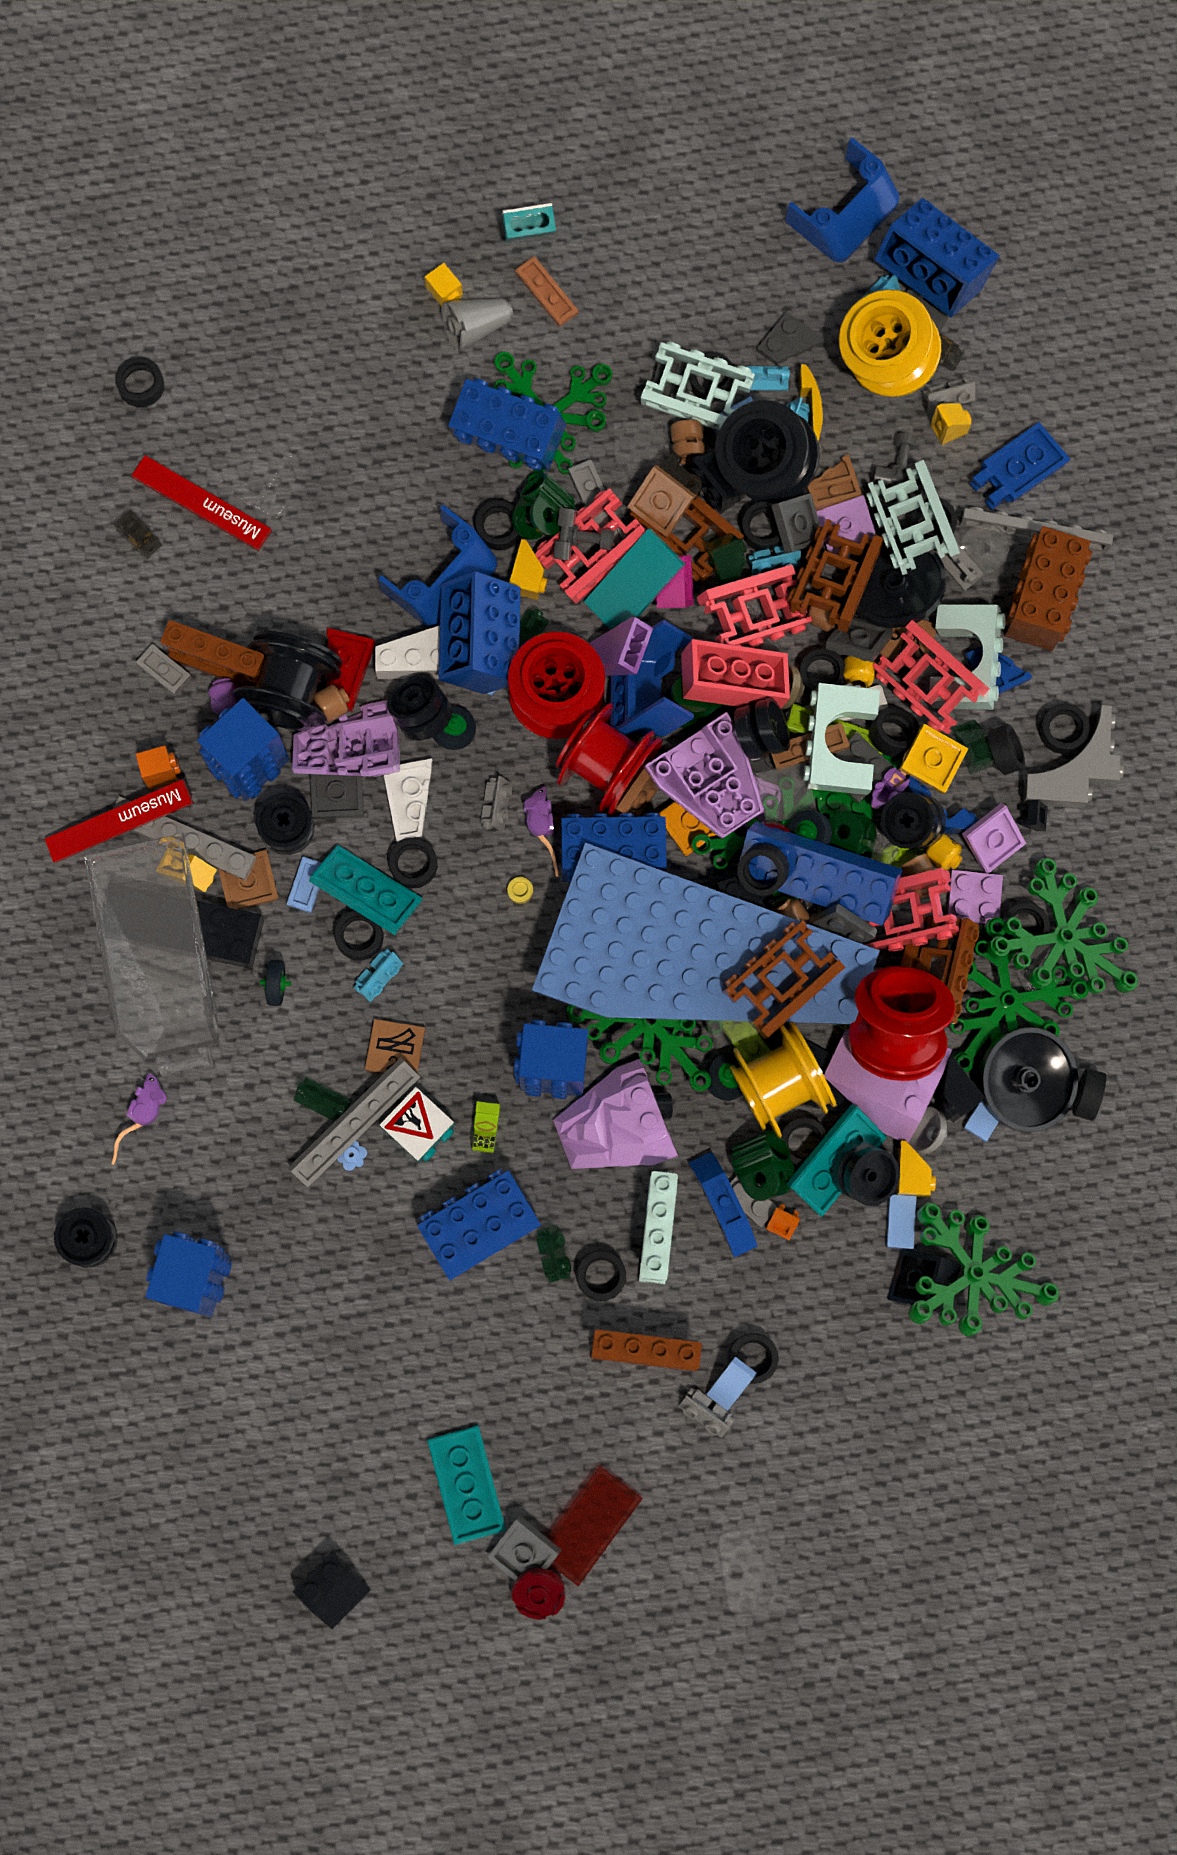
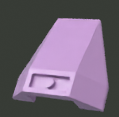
[644,712,764,839]

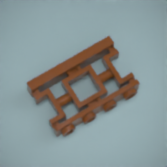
[629,471,744,585]
[788,519,884,633]
[160,620,264,686]
[901,915,979,1024]
[722,920,846,1039]
[591,1330,702,1371]

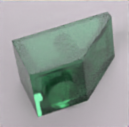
[704,533,747,586]
[951,720,995,775]

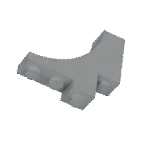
[1023,705,1124,809]

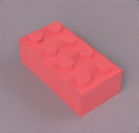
[681,639,790,709]

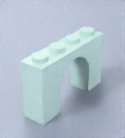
[929,605,1005,710]
[803,683,880,795]

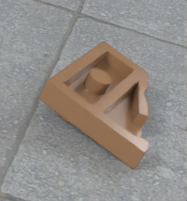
[807,455,862,511]

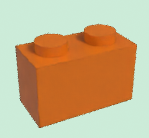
[136,746,181,790]

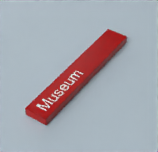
[132,455,272,552]
[44,779,194,863]

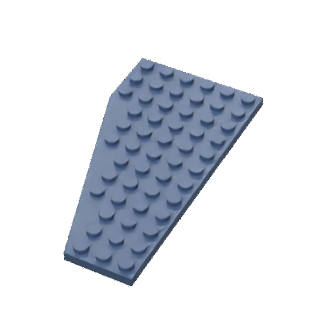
[532,843,880,1025]

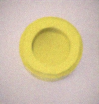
[507,877,533,904]

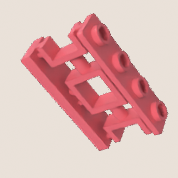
[535,488,646,604]
[696,564,813,648]
[873,620,990,734]
[863,868,960,955]

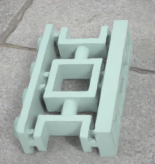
[641,342,755,430]
[866,460,960,575]
[639,1171,678,1285]

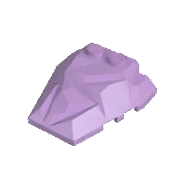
[292,700,400,777]
[553,1059,678,1169]

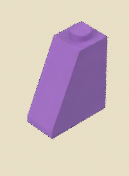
[590,617,653,676]

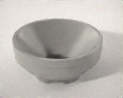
[909,1106,947,1154]

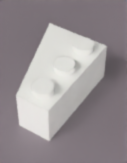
[375,625,440,679]

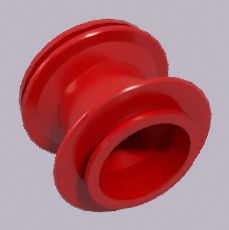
[508,631,605,739]
[556,703,663,817]
[848,966,955,1081]

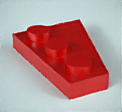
[327,628,376,712]

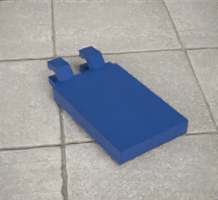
[969,422,1070,510]

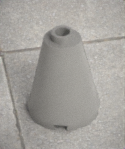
[442,298,513,350]

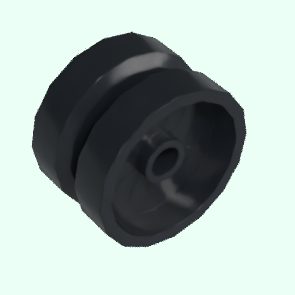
[387,675,453,741]
[734,697,790,762]
[881,792,946,850]
[255,793,315,855]
[831,1141,900,1206]
[54,1207,118,1268]

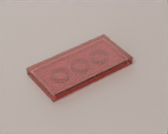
[547,1466,643,1587]

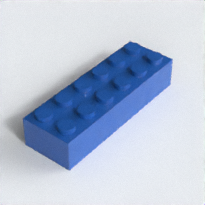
[736,822,903,926]

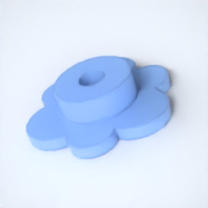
[337,1141,367,1171]

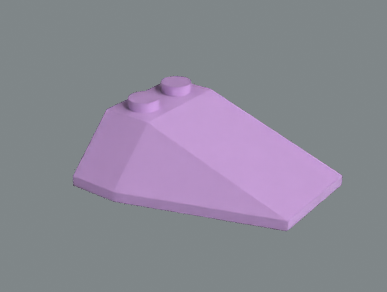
[824,1029,952,1143]

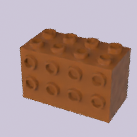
[1005,526,1093,651]

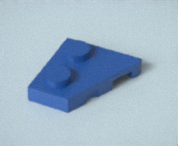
[965,646,1032,695]

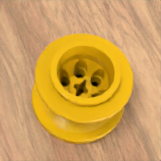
[839,289,941,397]
[730,1021,837,1138]

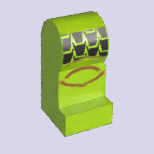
[472,1102,501,1153]

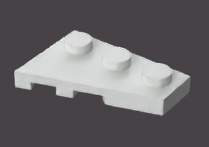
[384,758,433,843]

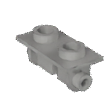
[923,377,976,413]
[935,541,984,591]
[481,776,512,832]
[678,1388,735,1438]

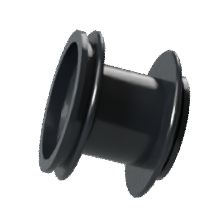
[715,400,820,503]
[233,630,343,731]

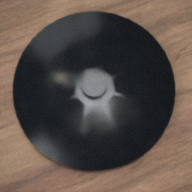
[845,537,946,628]
[979,1027,1078,1132]

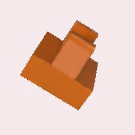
[766,1204,800,1240]

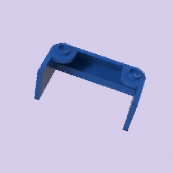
[785,137,899,263]
[378,505,497,629]
[611,619,694,737]

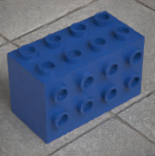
[874,198,1000,318]
[448,378,566,471]
[438,571,521,694]
[197,698,290,802]
[562,813,667,883]
[514,1020,588,1099]
[417,1169,541,1281]
[145,1231,232,1317]

